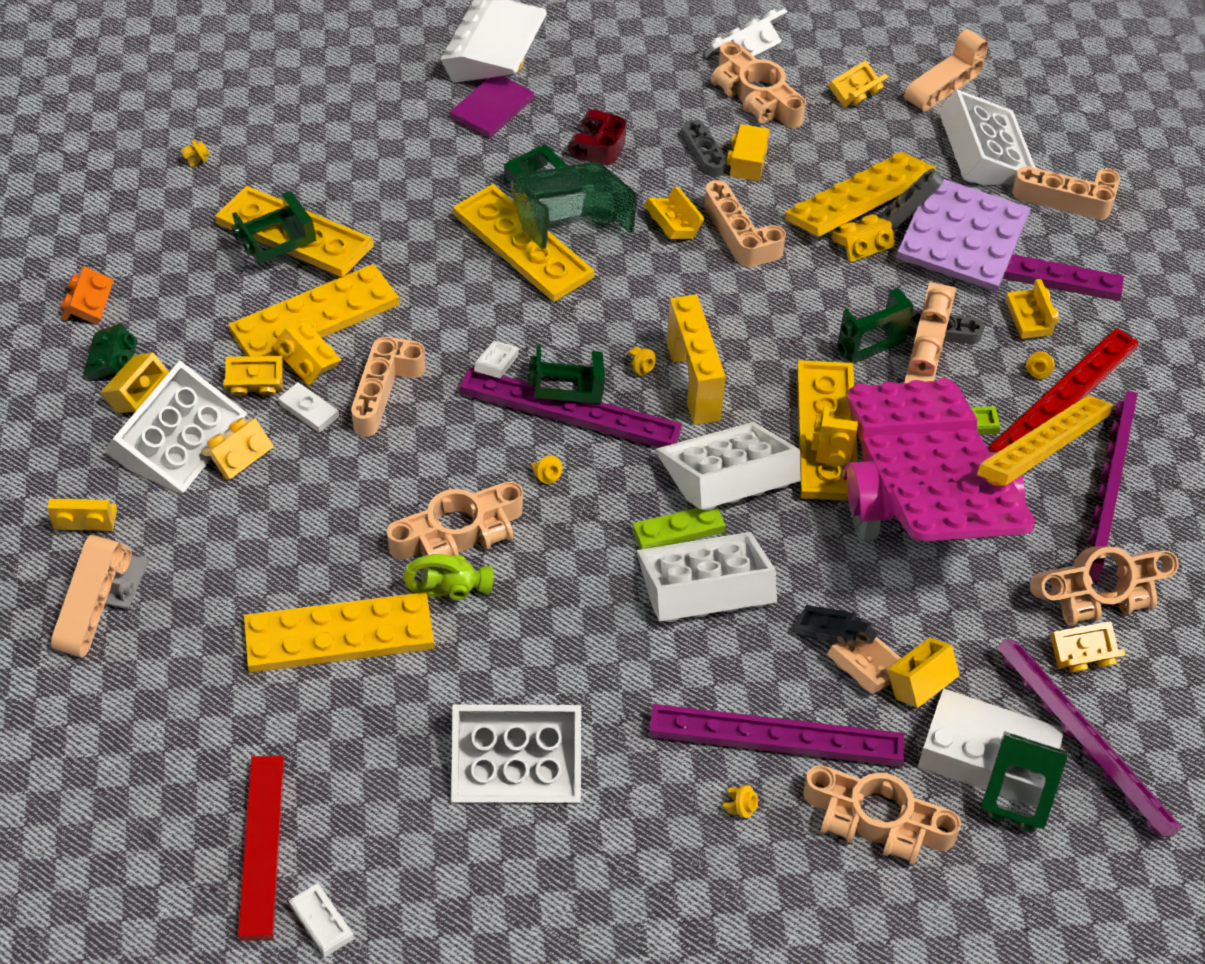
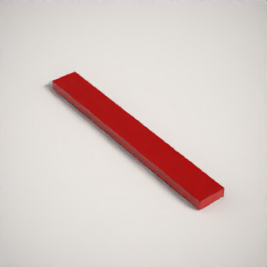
[988,328,1139,452]

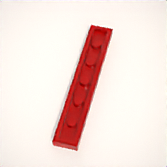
[238,756,285,941]

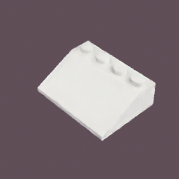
[440,0,547,83]
[938,89,1036,186]
[104,360,248,495]
[656,422,801,510]
[637,532,777,622]
[918,688,1064,808]
[451,705,581,803]

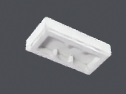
[474,341,519,378]
[278,382,339,433]
[289,883,354,957]

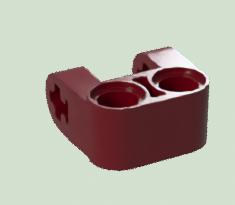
[568,109,627,166]

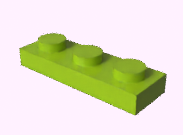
[633,506,726,549]

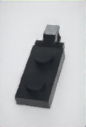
[793,605,877,644]

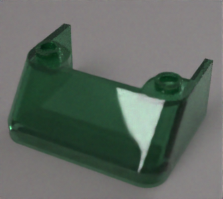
[511,163,638,249]

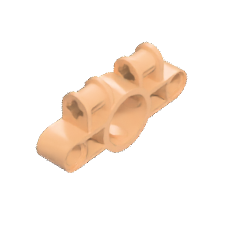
[711,42,806,128]
[904,282,956,383]
[387,481,523,559]
[1030,546,1178,626]
[803,765,961,866]

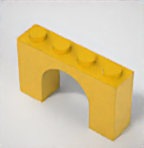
[666,294,726,425]

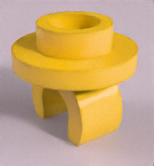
[181,139,210,167]
[627,346,656,376]
[1026,351,1054,379]
[531,455,563,484]
[723,785,758,818]

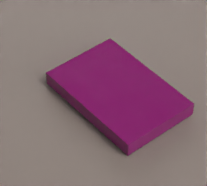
[450,76,534,139]

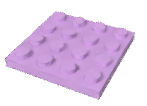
[896,179,1031,292]

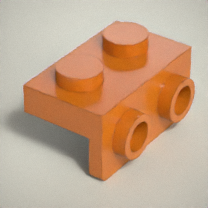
[60,266,114,325]

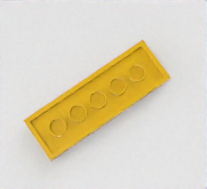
[785,152,936,237]
[453,184,594,302]
[215,186,374,278]
[228,264,400,356]
[797,360,858,501]
[244,592,434,673]

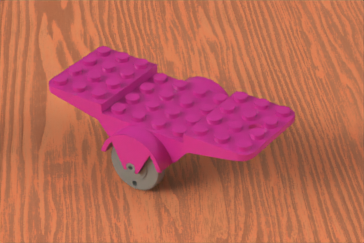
[842,378,1035,541]

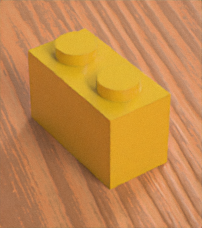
[727,124,770,181]
[100,352,169,414]
[887,637,960,708]

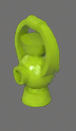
[402,554,494,600]

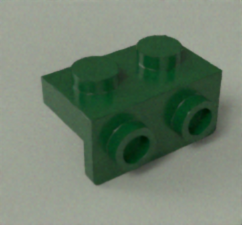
[84,323,138,381]

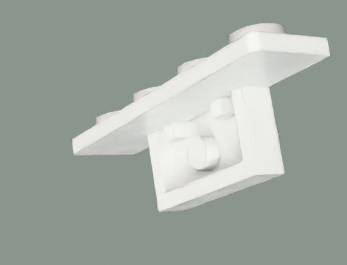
[704,8,787,58]

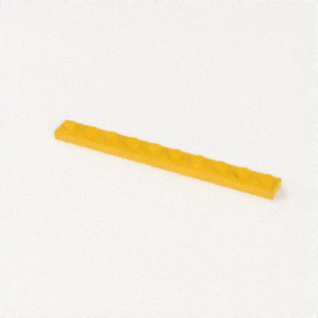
[977,395,1114,486]

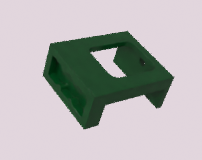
[504,144,582,218]
[231,191,317,264]
[837,288,914,364]
[529,345,605,404]
[981,731,1068,832]

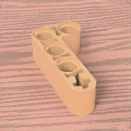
[904,29,988,112]
[1012,167,1120,220]
[704,180,786,267]
[351,337,426,437]
[51,535,132,658]

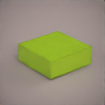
[971,406,1001,435]

